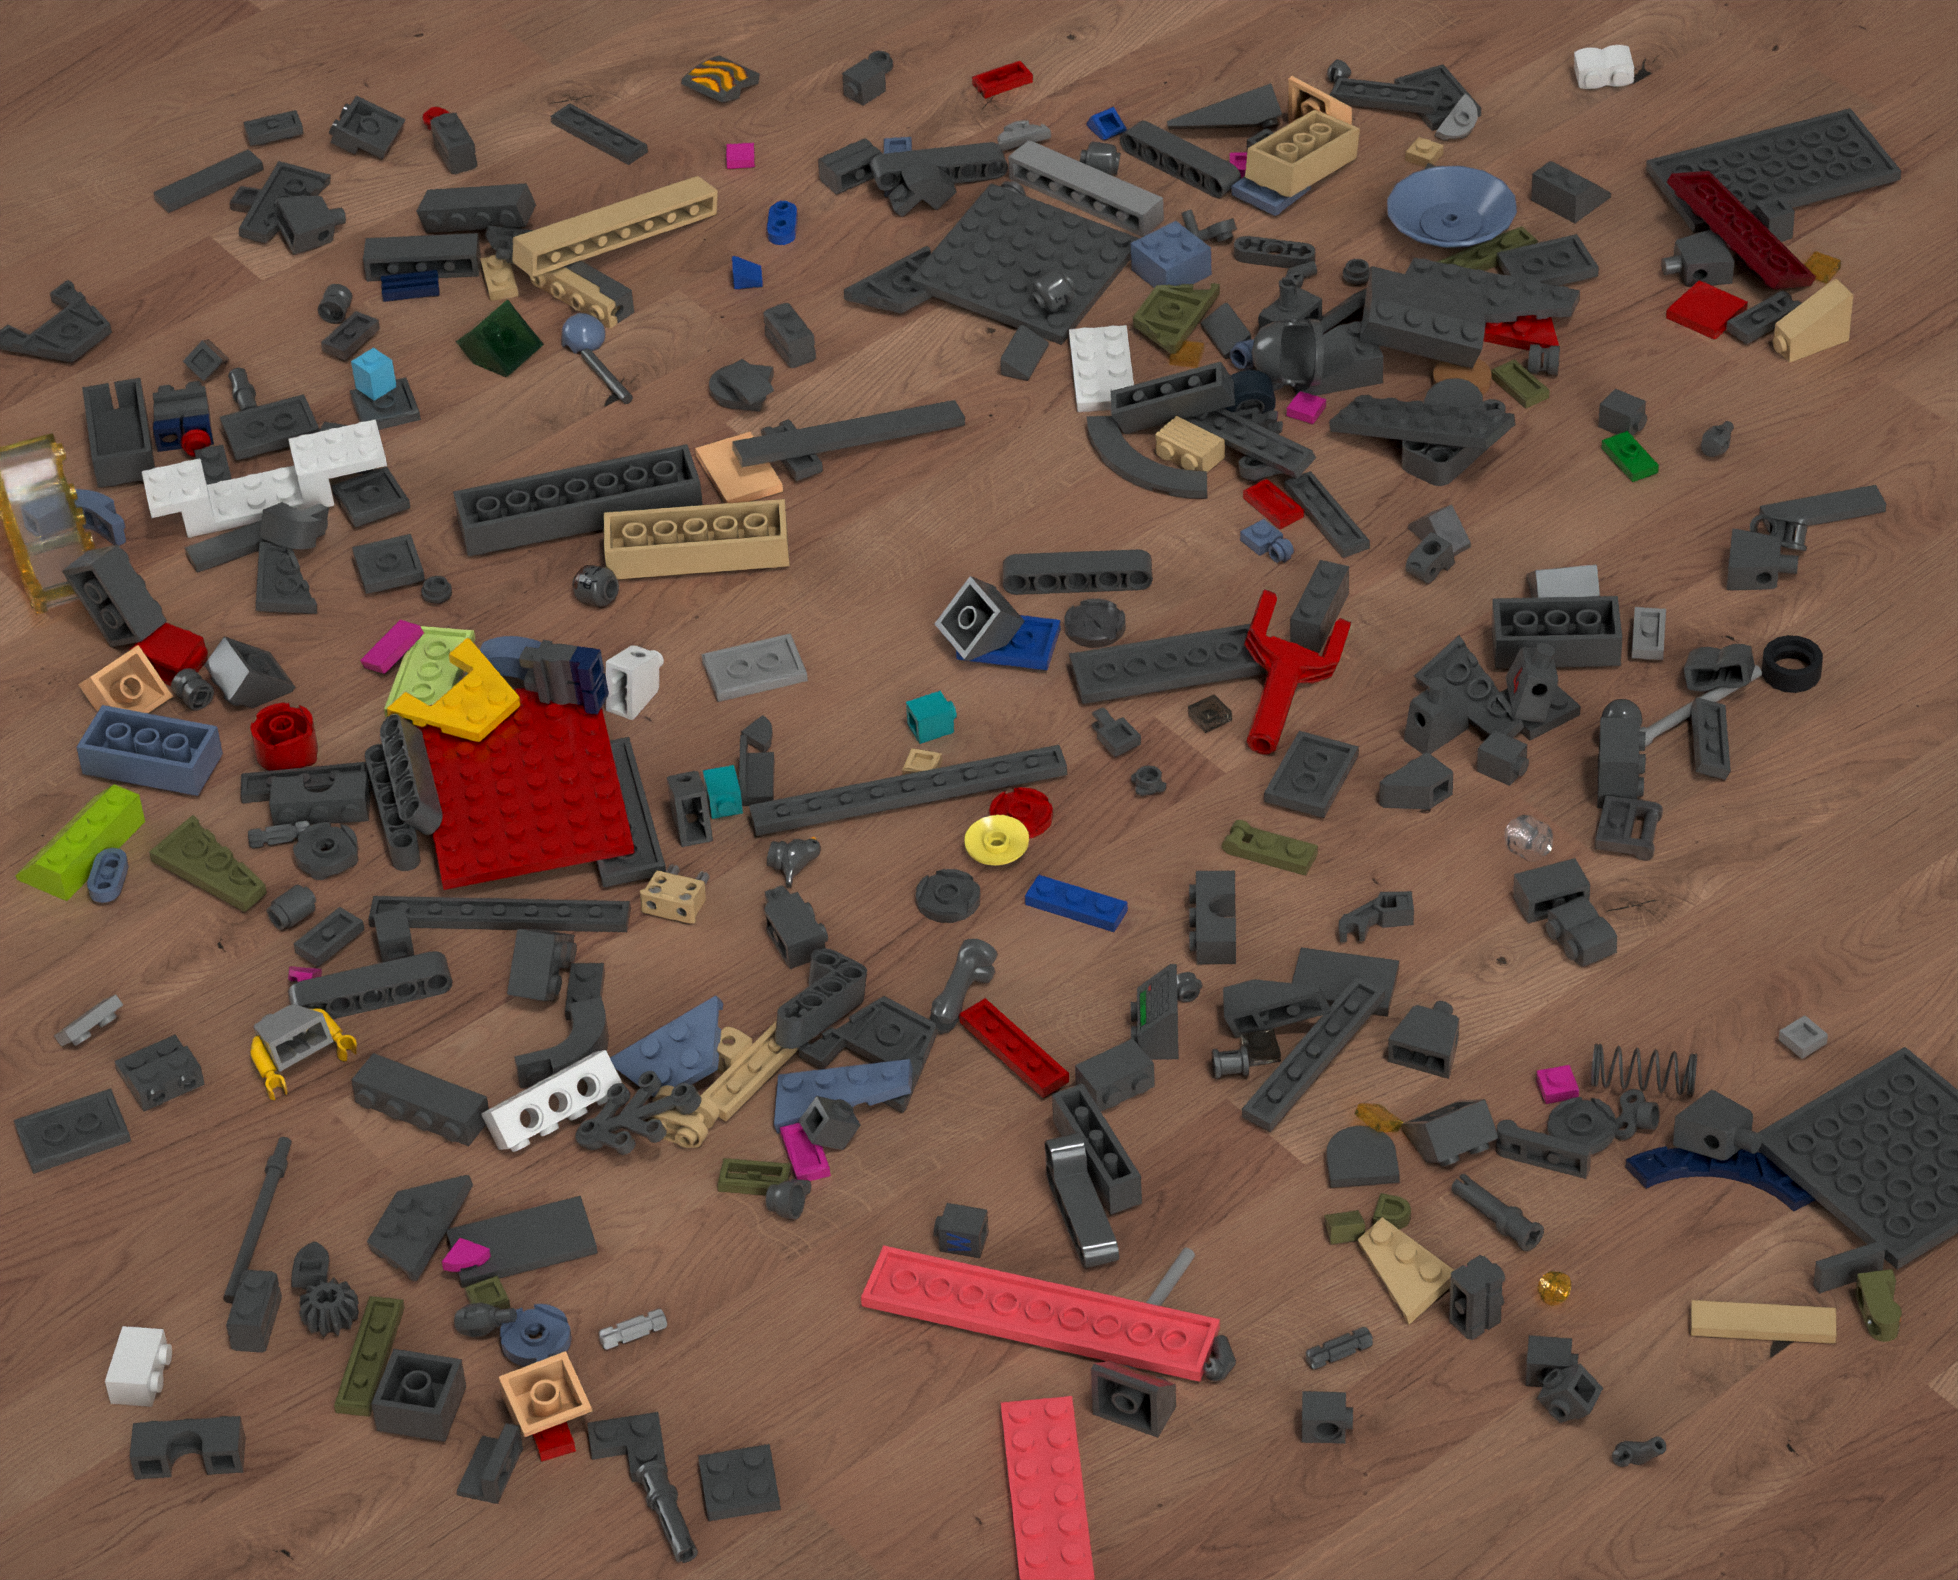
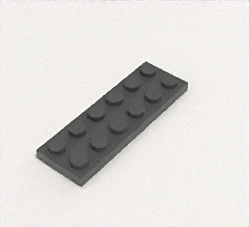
[1329,395,1516,450]
[1069,624,1266,704]
[596,737,666,887]

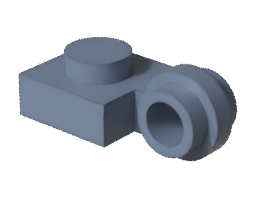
[1240,519,1294,563]

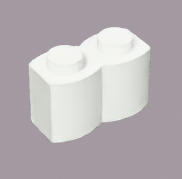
[1574,45,1634,89]

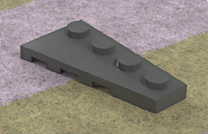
[239,161,331,243]
[1414,635,1524,738]

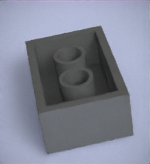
[62,544,167,647]

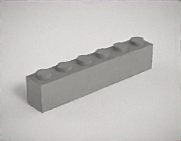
[1008,140,1164,237]

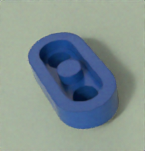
[767,200,798,245]

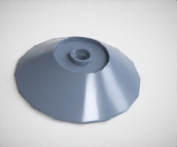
[1387,166,1517,248]

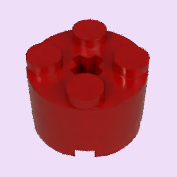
[250,702,318,771]

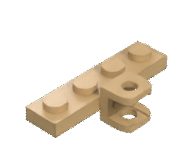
[702,1021,798,1121]

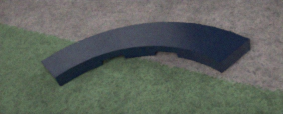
[1625,1146,1816,1211]

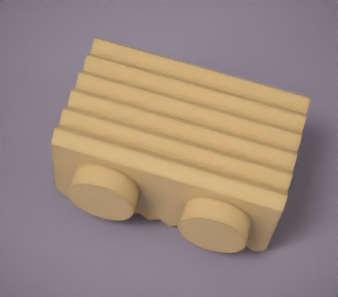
[1156,416,1225,472]

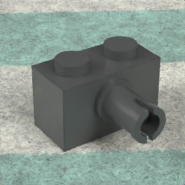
[1258,277,1322,330]

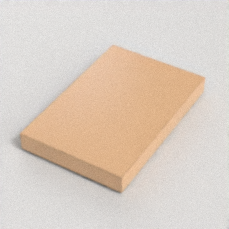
[695,432,783,504]

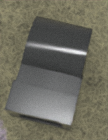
[1406,532,1455,583]

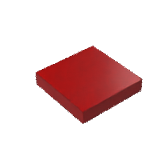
[1666,280,1748,340]

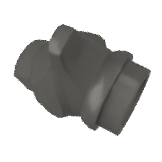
[767,836,821,888]

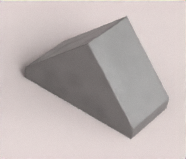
[1408,504,1471,556]

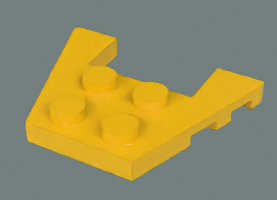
[387,638,520,742]

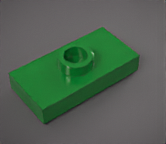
[1601,431,1659,482]

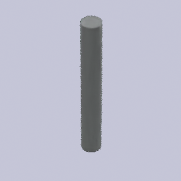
[581,348,633,404]

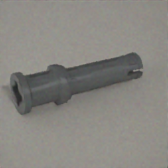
[1451,1174,1544,1252]
[635,1460,698,1563]

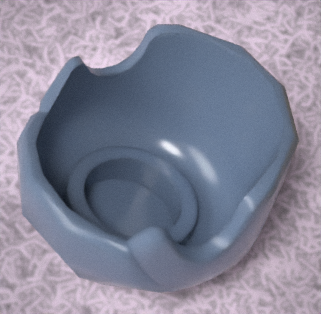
[561,313,605,353]

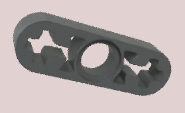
[1234,236,1316,268]

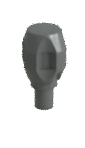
[1701,421,1734,457]
[454,1302,517,1337]

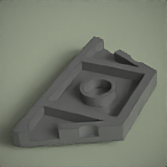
[844,246,933,314]
[367,1175,473,1281]

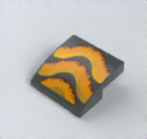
[681,56,760,103]

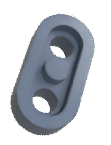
[87,848,129,903]

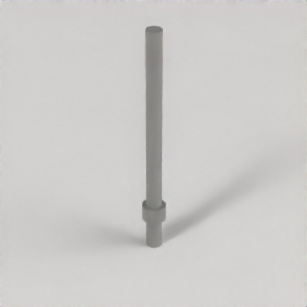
[1639,665,1762,747]

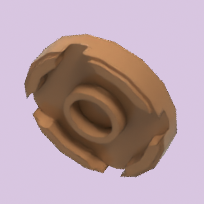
[1433,359,1492,395]

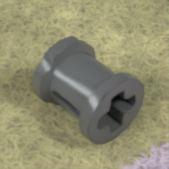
[1212,1046,1249,1079]

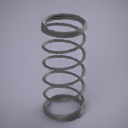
[1591,1043,1697,1096]

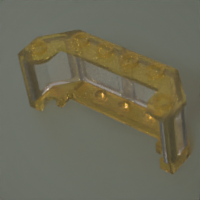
[0,433,95,615]

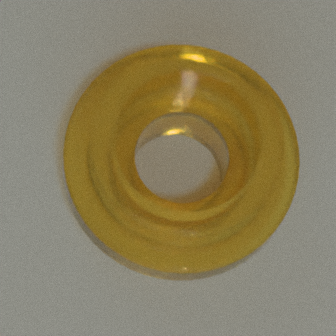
[1538,1271,1571,1306]

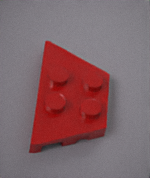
[1483,315,1559,351]

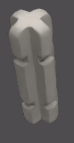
[598,1309,667,1350]

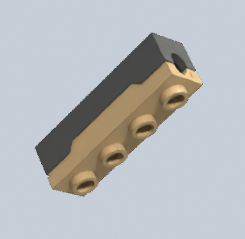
[530,261,634,329]

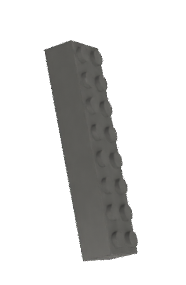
[453,444,703,556]

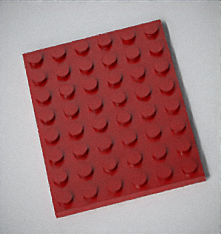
[415,688,635,890]

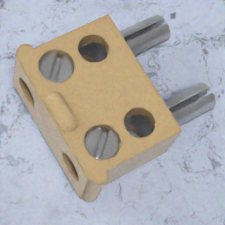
[640,864,710,924]

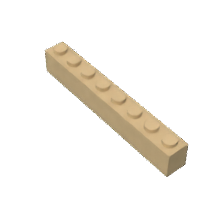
[513,176,718,277]

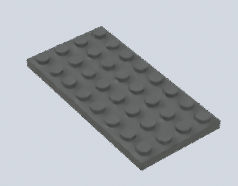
[1646,108,1901,233]

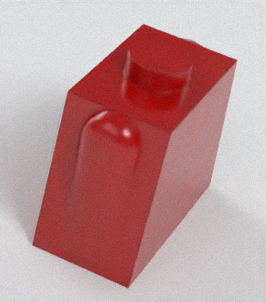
[129,622,208,686]

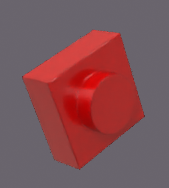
[532,1421,576,1462]

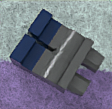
[153,381,214,452]
[519,640,609,715]

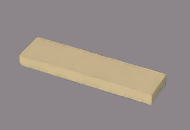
[1691,1300,1836,1344]

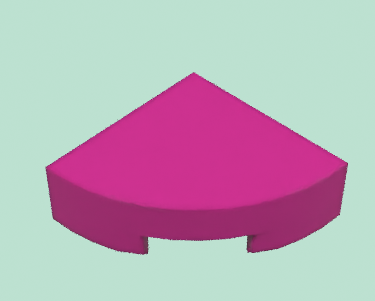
[288,966,322,982]
[442,1238,491,1272]

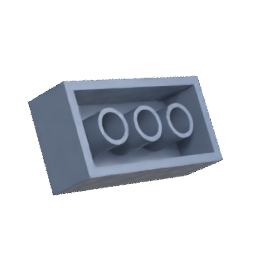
[76,705,223,796]

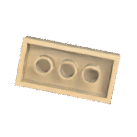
[1245,110,1360,197]

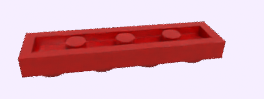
[959,998,1069,1098]

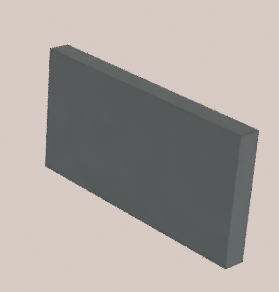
[446,1196,598,1288]

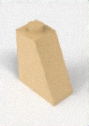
[1772,279,1853,363]

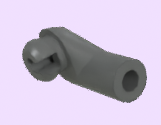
[1203,1335,1236,1381]
[1612,1436,1666,1467]

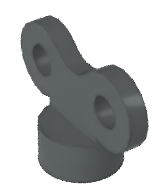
[1615,1089,1660,1140]

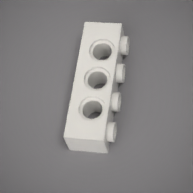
[481,1050,622,1152]

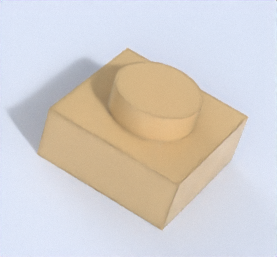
[1405,137,1443,167]

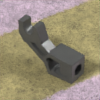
[1339,891,1414,942]

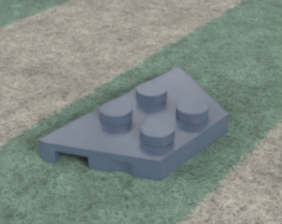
[610,996,723,1097]

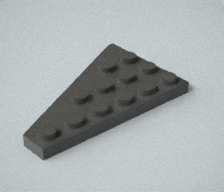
[1405,258,1580,323]

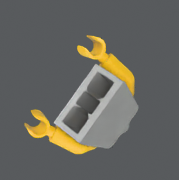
[250,1004,357,1100]

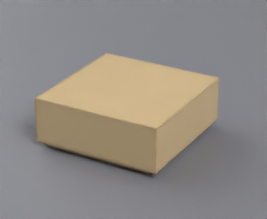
[902,748,942,775]

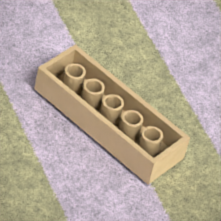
[604,499,789,579]

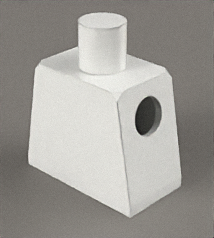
[606,646,664,720]

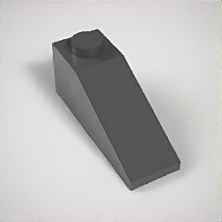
[1223,979,1331,1038]

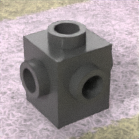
[1537,1363,1603,1423]

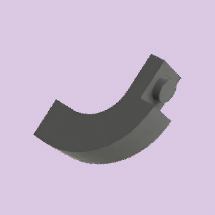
[514,996,609,1089]

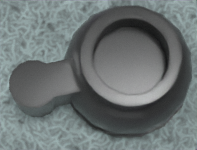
[766,1179,811,1220]

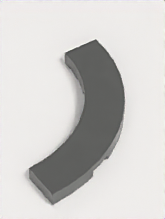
[1087,416,1208,499]

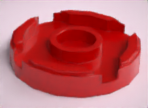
[989,787,1053,839]

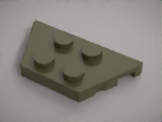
[1133,283,1220,355]

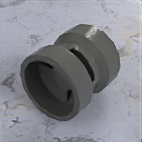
[317,284,353,324]
[1528,344,1560,375]
[171,668,214,710]

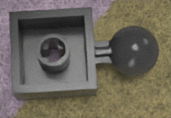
[1597,699,1646,808]

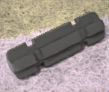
[248,820,310,848]
[1306,1327,1373,1369]

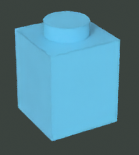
[351,348,396,401]

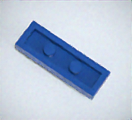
[1025,875,1128,932]

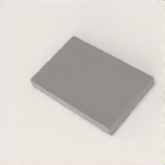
[701,633,808,702]

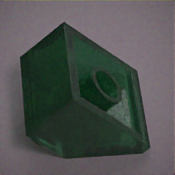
[456,299,544,377]

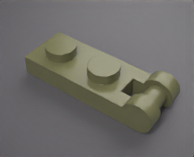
[1221,820,1318,876]

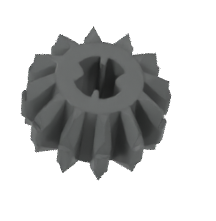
[299,1277,359,1338]

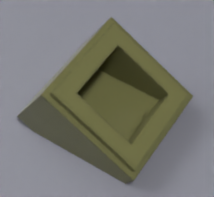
[1324,1210,1365,1244]

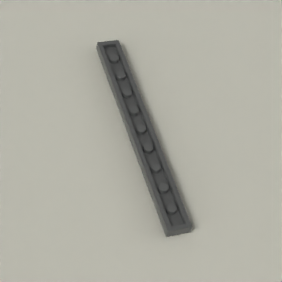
[749,745,1067,836]

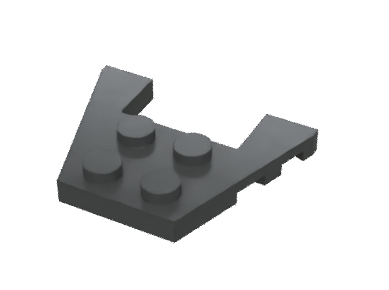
[0,280,112,363]
[798,996,938,1113]

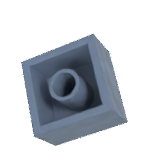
[1131,221,1212,288]

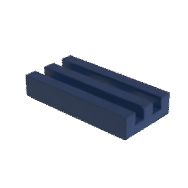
[381,270,440,302]

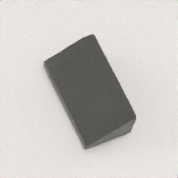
[1201,303,1251,359]
[1000,325,1049,381]

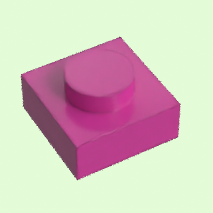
[1536,1065,1579,1104]

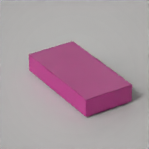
[360,620,424,674]
[780,1123,831,1181]

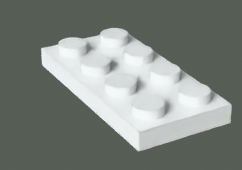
[1069,325,1134,412]

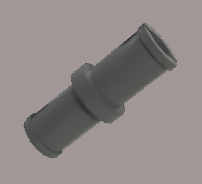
[228,368,258,411]

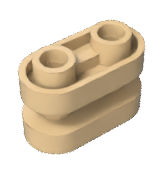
[643,1086,720,1148]

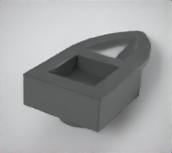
[291,1242,330,1290]

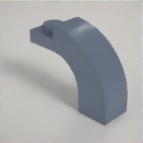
[20,489,126,546]
[465,636,542,680]

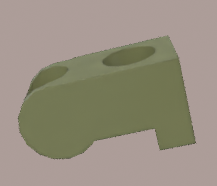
[1855,1269,1902,1342]

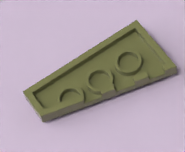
[149,815,267,912]

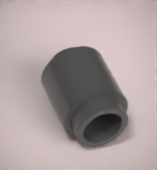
[266,884,316,930]

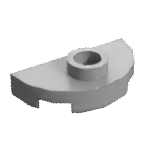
[1434,94,1478,140]
[997,120,1051,151]

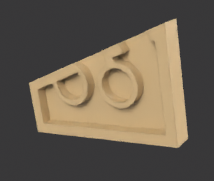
[1358,1217,1454,1325]

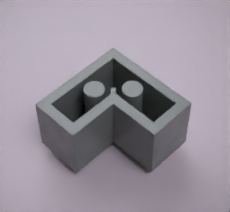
[507,929,577,1001]

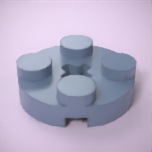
[500,1304,572,1367]

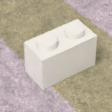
[105,1326,172,1407]

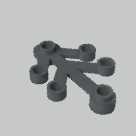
[575,1071,702,1155]

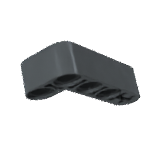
[1402,399,1506,486]
[775,948,867,1049]
[1044,1132,1119,1269]

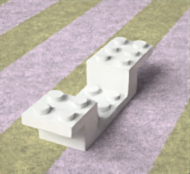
[142,419,387,538]

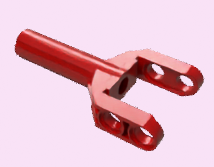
[1244,589,1351,754]

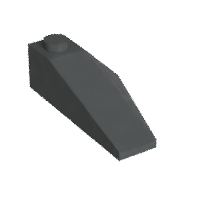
[1167,83,1282,130]

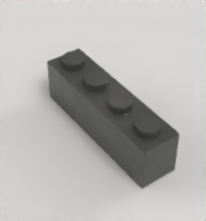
[416,183,536,233]
[363,233,481,282]
[1110,362,1235,434]
[351,1053,489,1146]
[1052,1083,1142,1215]

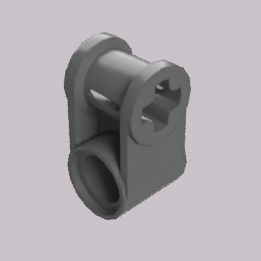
[1750,514,1812,551]

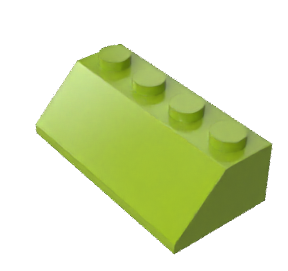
[15,784,145,901]

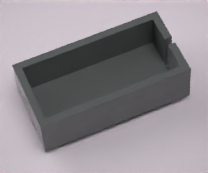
[82,378,156,488]

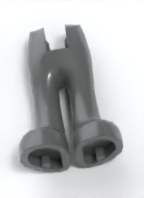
[930,939,998,1034]

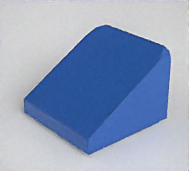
[1087,107,1127,141]
[732,256,763,289]

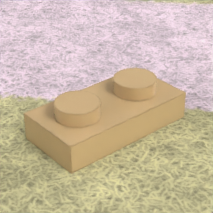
[480,255,518,301]

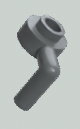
[1181,209,1237,242]

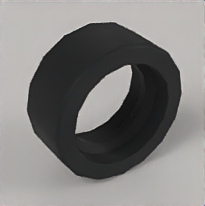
[1762,635,1823,693]

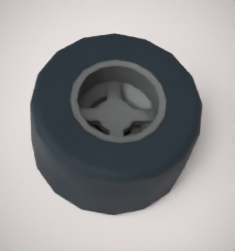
[1223,370,1276,414]

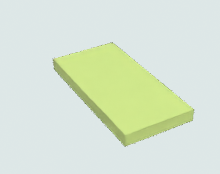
[384,626,475,717]

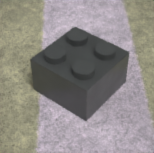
[371,1349,467,1442]

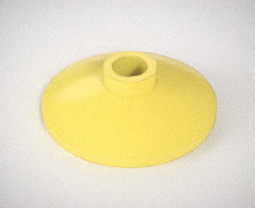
[964,815,1029,865]

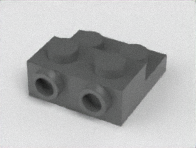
[329,96,406,159]
[115,1035,205,1111]

